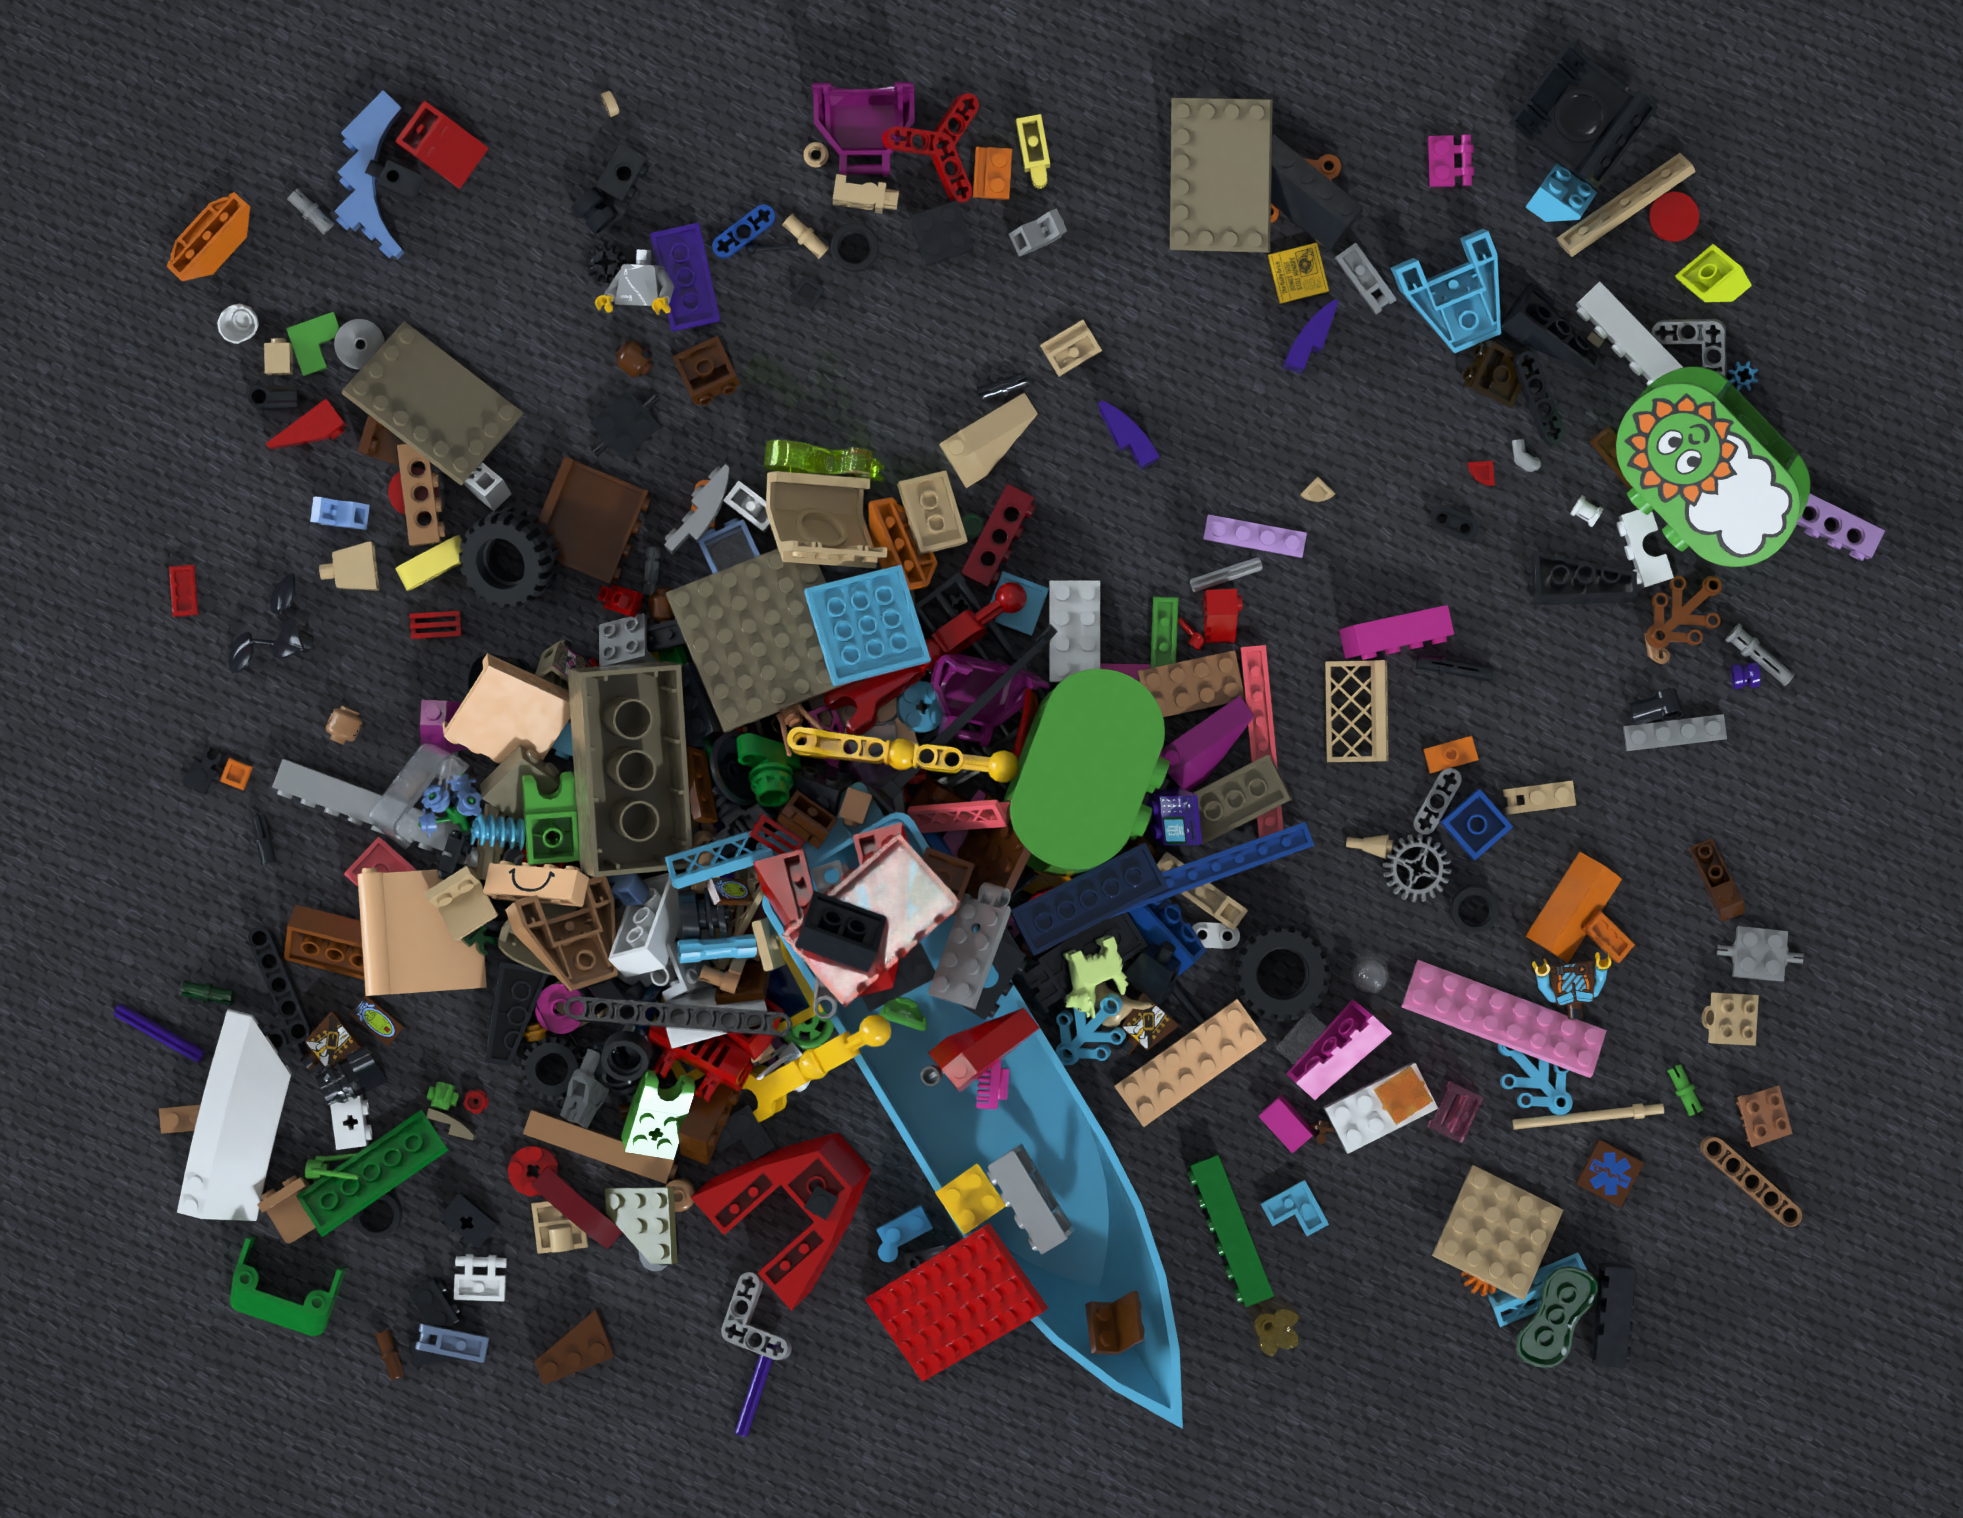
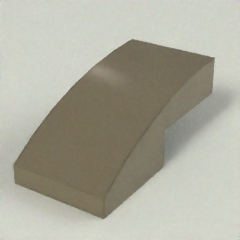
[426,1107,476,1140]

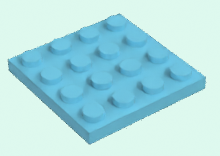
[804,565,931,687]

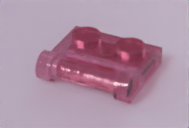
[1427,1081,1484,1143]

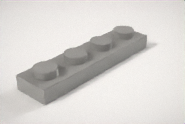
[1623,714,1727,751]

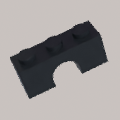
[961,939,1028,1020]

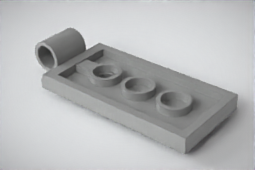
[928,882,1011,1009]

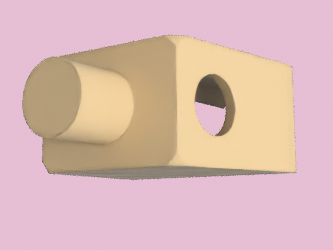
[319,542,380,591]

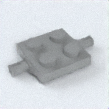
[1717,926,1804,982]

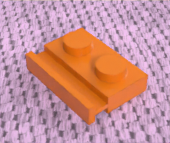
[973,147,1012,200]

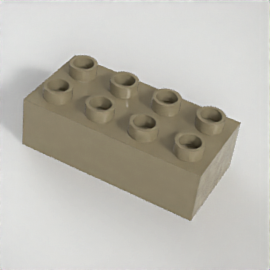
[567,661,694,877]

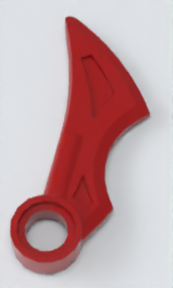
[1010,687,1039,760]

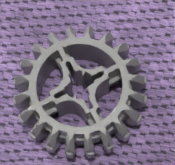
[1383,834,1451,902]

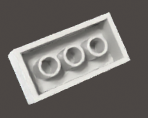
[1049,581,1100,683]
[608,872,691,978]
[1323,1062,1438,1154]

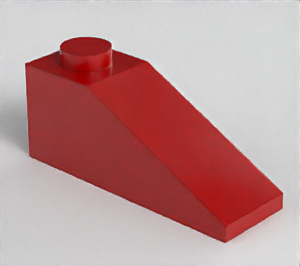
[266,399,347,450]

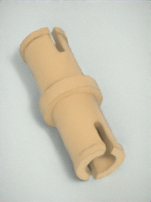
[782,213,830,259]

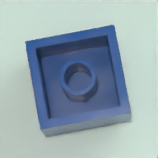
[1439,789,1513,860]

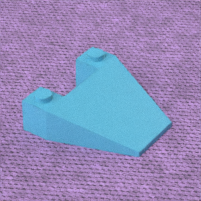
[1390,229,1501,353]

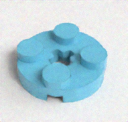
[896,681,942,733]

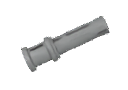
[1725,623,1795,686]

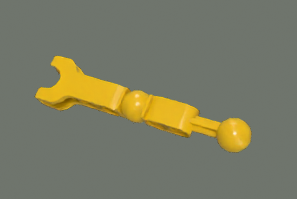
[787,727,1020,783]
[742,1014,891,1123]

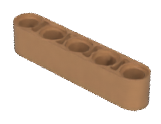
[1700,1136,1802,1227]

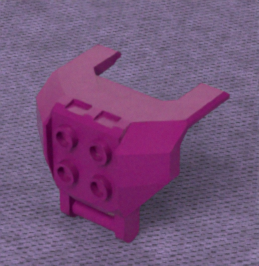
[812,82,915,177]
[930,654,1050,747]

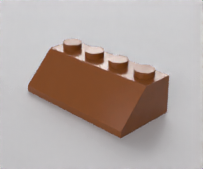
[284,905,364,980]

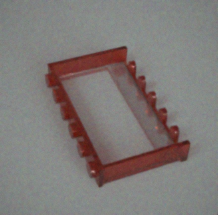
[781,832,961,1008]

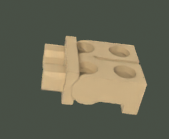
[833,174,899,214]

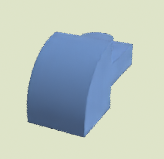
[606,873,649,906]

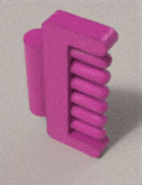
[976,1060,1010,1109]

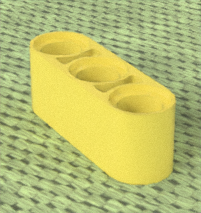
[395,535,463,591]

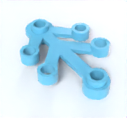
[1056,994,1126,1065]
[1498,1044,1573,1115]

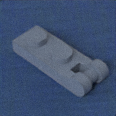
[415,1323,490,1363]

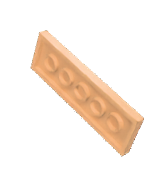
[1114,998,1267,1127]

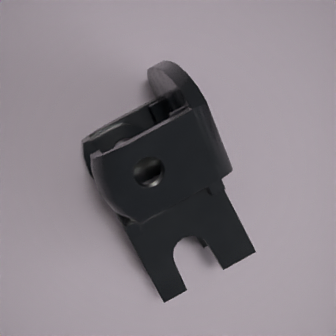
[565,977,649,1014]

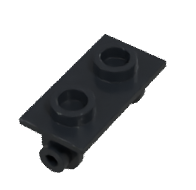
[437,830,473,880]

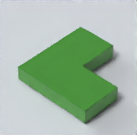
[286,312,340,376]

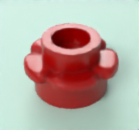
[464,1089,489,1114]

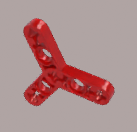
[882,93,979,203]

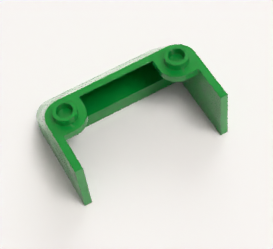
[230,1235,347,1336]

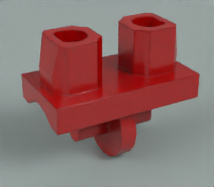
[598,584,643,618]

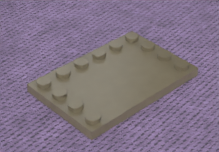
[1170,98,1273,252]
[342,321,523,486]

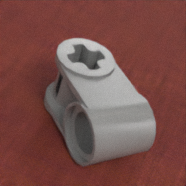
[813,971,839,1019]

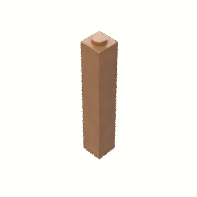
[523,1108,678,1184]

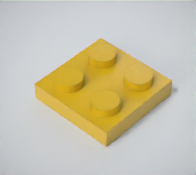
[935,1163,1006,1235]

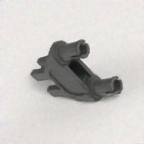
[560,1049,609,1129]

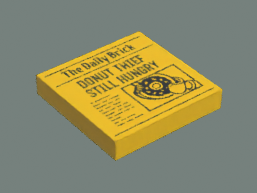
[1268,243,1329,304]

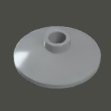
[334,319,385,369]

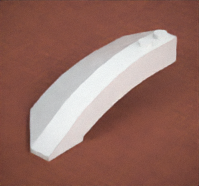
[177,1009,292,1221]

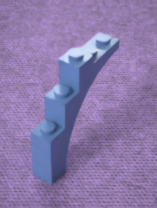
[334,90,405,259]

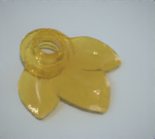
[1254,1309,1299,1357]

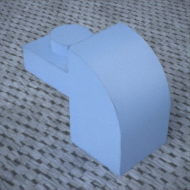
[310,497,370,530]

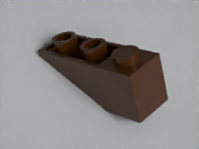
[1689,838,1745,922]

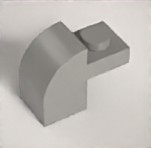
[1009,208,1067,257]

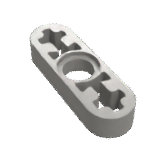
[1413,768,1461,835]

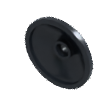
[710,730,757,806]

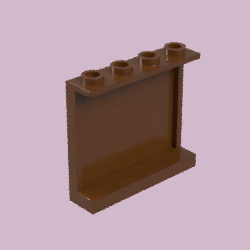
[538,456,652,585]

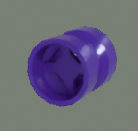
[1731,662,1760,689]

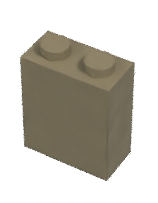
[480,745,560,821]

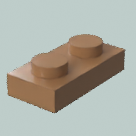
[159,1104,201,1134]

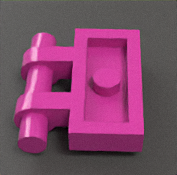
[1428,135,1475,187]

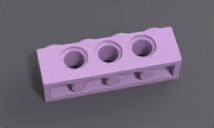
[1795,494,1885,561]

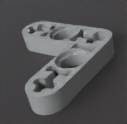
[1651,319,1727,379]
[721,1272,792,1360]

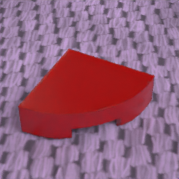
[1467,460,1495,486]

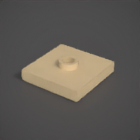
[752,917,786,971]

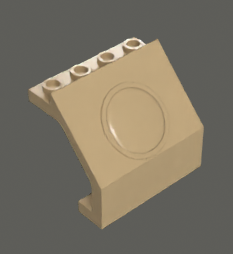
[766,471,887,568]

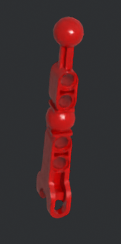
[823,582,1027,736]

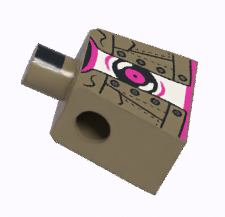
[535,640,586,690]

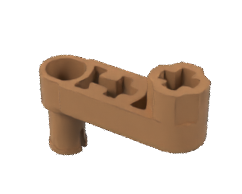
[699,933,761,994]

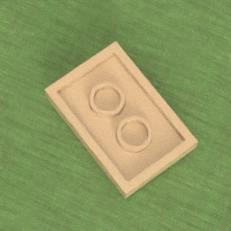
[897,471,968,555]

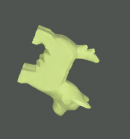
[1063,935,1129,1019]

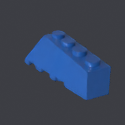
[1127,897,1207,976]

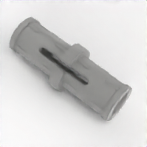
[287,188,335,235]

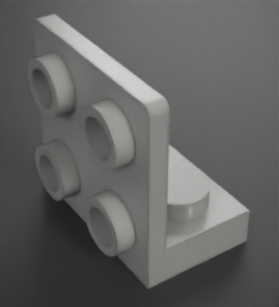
[599,613,658,666]
[662,941,715,1001]

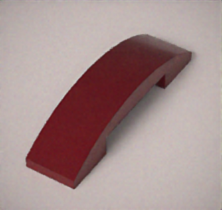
[531,1166,622,1249]

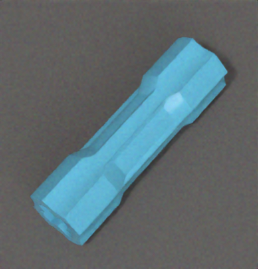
[677,934,757,963]

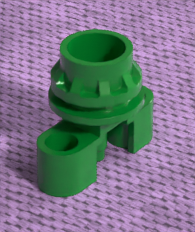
[736,733,801,807]

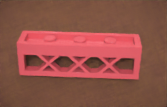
[907,800,1011,833]

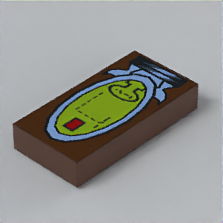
[705,878,754,906]
[349,995,405,1046]

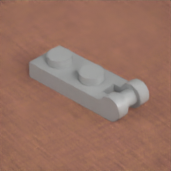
[1335,243,1396,315]

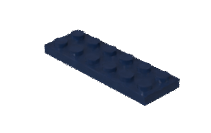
[1010,843,1168,956]

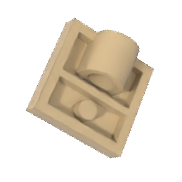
[1702,992,1759,1046]
[531,1201,588,1254]

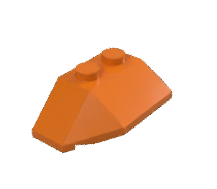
[166,192,250,281]
[869,497,937,590]

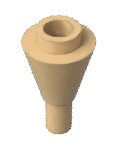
[1346,835,1394,859]

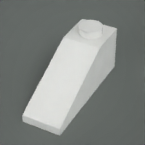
[464,462,511,511]

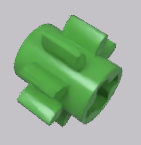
[427,1082,459,1111]

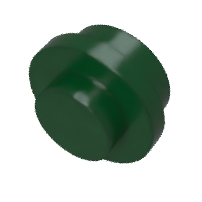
[961,513,984,539]

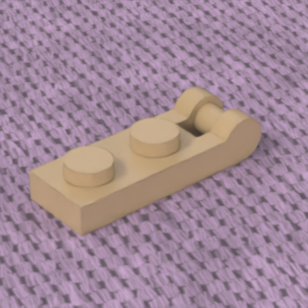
[1503,780,1576,815]

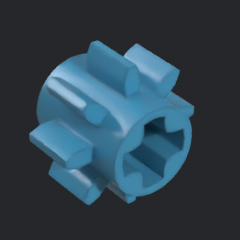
[1727,361,1758,392]

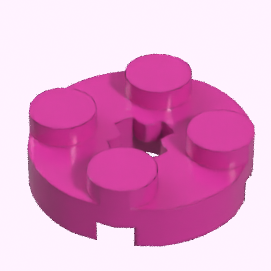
[535,983,584,1034]

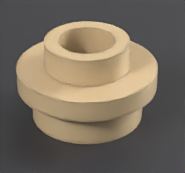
[804,142,829,168]

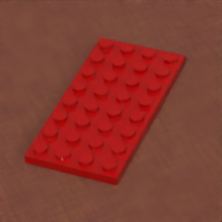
[865,1223,1048,1382]

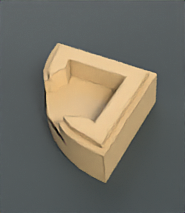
[1300,477,1336,502]

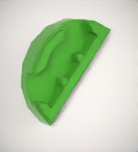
[879,997,927,1031]

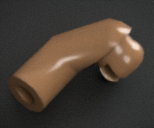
[1644,632,1670,664]

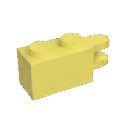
[1016,114,1050,189]

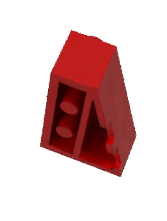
[1203,589,1242,644]

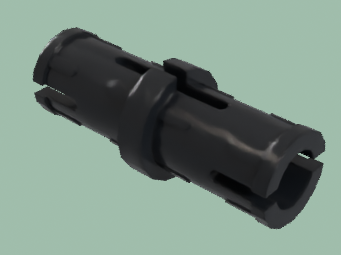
[977,371,1029,402]

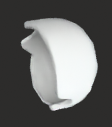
[217,303,259,344]

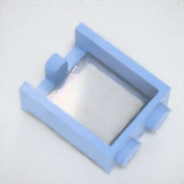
[699,518,760,574]

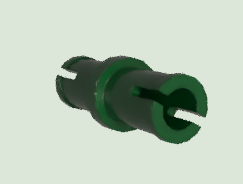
[181,981,235,1006]

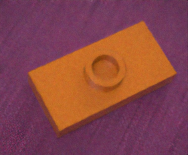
[1423,736,1479,774]
[1582,910,1635,963]

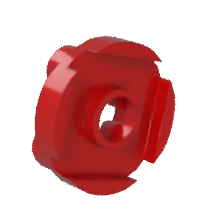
[508,1146,559,1197]

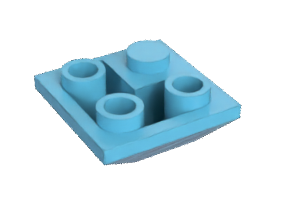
[1526,163,1597,222]

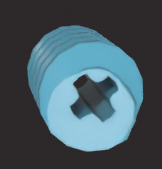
[470,813,525,851]

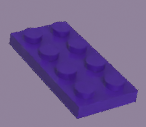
[650,223,721,332]

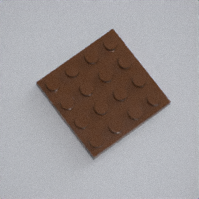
[957,793,1031,899]

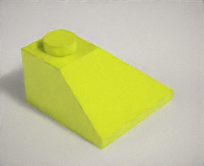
[1675,244,1752,302]

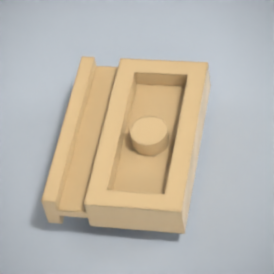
[1040,320,1102,377]

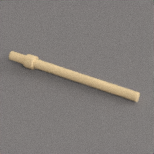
[1512,1103,1664,1130]

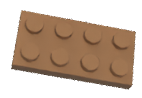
[1136,650,1245,717]

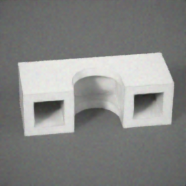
[1617,510,1674,588]

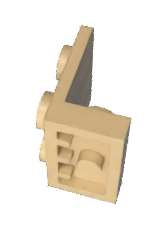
[424,866,498,941]

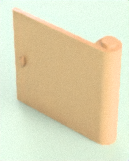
[357,867,487,996]

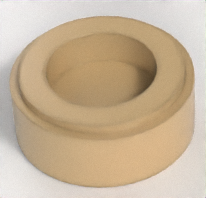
[601,91,619,117]

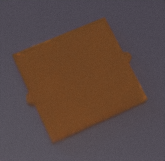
[1373,1066,1433,1125]

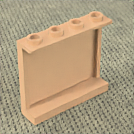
[442,653,570,764]

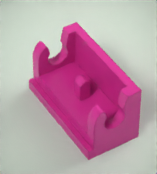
[1258,1094,1315,1154]

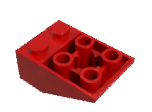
[395,101,489,189]

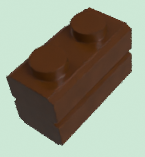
[777,790,839,849]

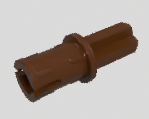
[375,1329,404,1380]

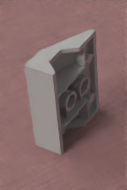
[987,1143,1075,1255]

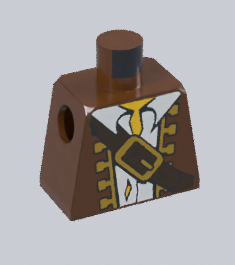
[1119,993,1179,1055]
[300,1011,363,1070]

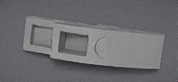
[664,464,730,555]

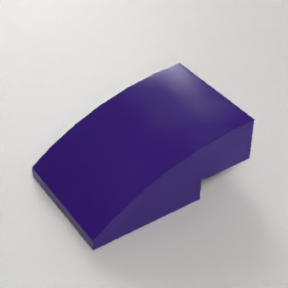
[1282,300,1339,374]
[1097,401,1159,470]

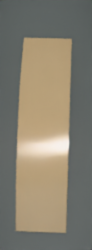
[1157,851,1248,931]

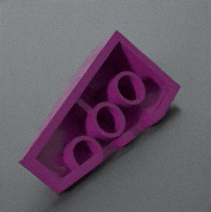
[1159,695,1254,791]
[420,700,469,755]

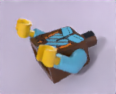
[1532,952,1611,1019]

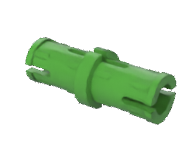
[1667,1064,1703,1116]

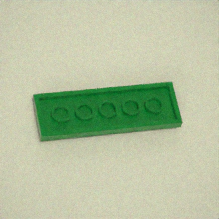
[296,1109,449,1237]

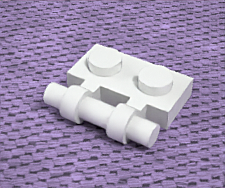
[454,1254,507,1301]

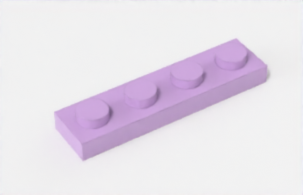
[1203,515,1307,558]

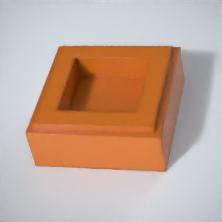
[220,758,253,790]

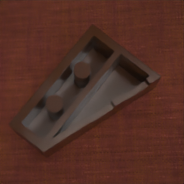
[678,1083,741,1165]
[534,1307,616,1385]

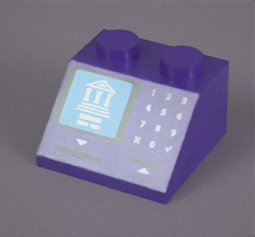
[1148,787,1202,845]

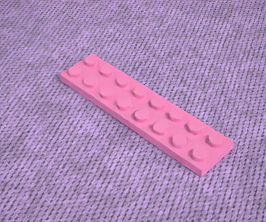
[1402,960,1607,1078]

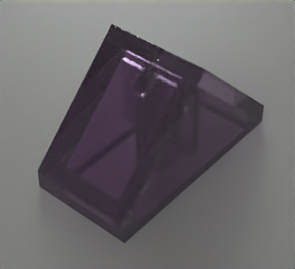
[846,749,899,785]

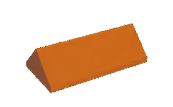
[1525,852,1622,963]

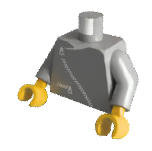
[595,250,674,315]

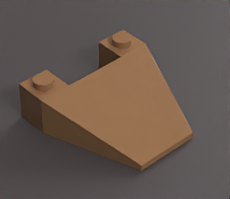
[505,876,618,991]

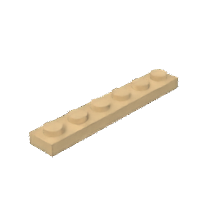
[1556,153,1696,257]

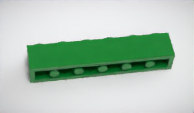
[1187,1154,1274,1307]

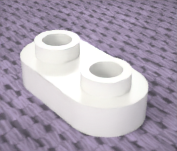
[1192,922,1240,949]

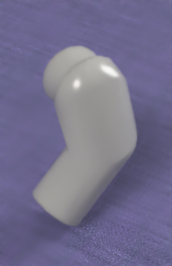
[1512,439,1541,472]

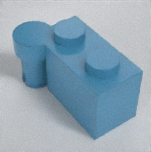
[876,1204,933,1262]

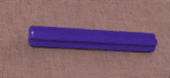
[114,1004,205,1062]
[735,1343,777,1437]

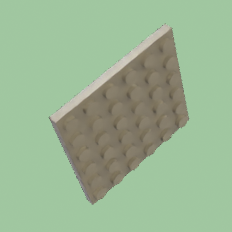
[666,549,855,733]

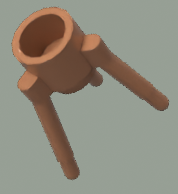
[776,703,824,756]

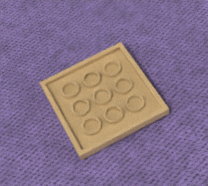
[1432,1165,1563,1301]

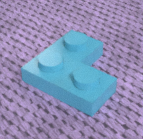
[1260,1180,1329,1236]

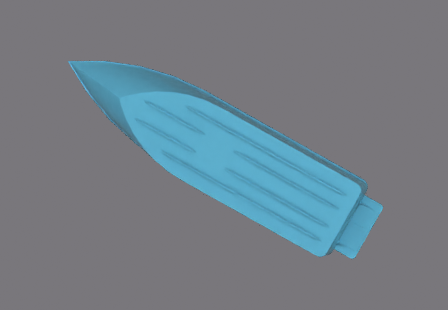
[756,782,1183,1429]

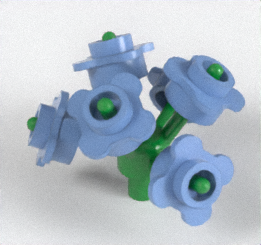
[418,772,482,838]

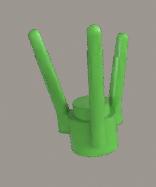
[305,1153,359,1183]

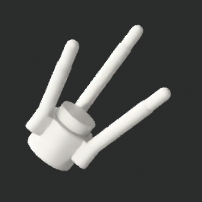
[752,1042,802,1080]

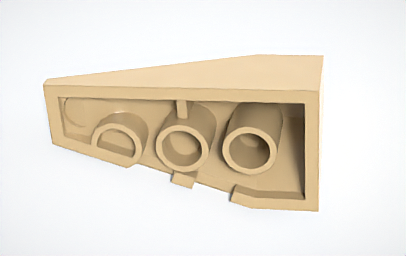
[939,393,1038,488]

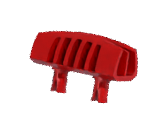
[648,1017,754,1102]

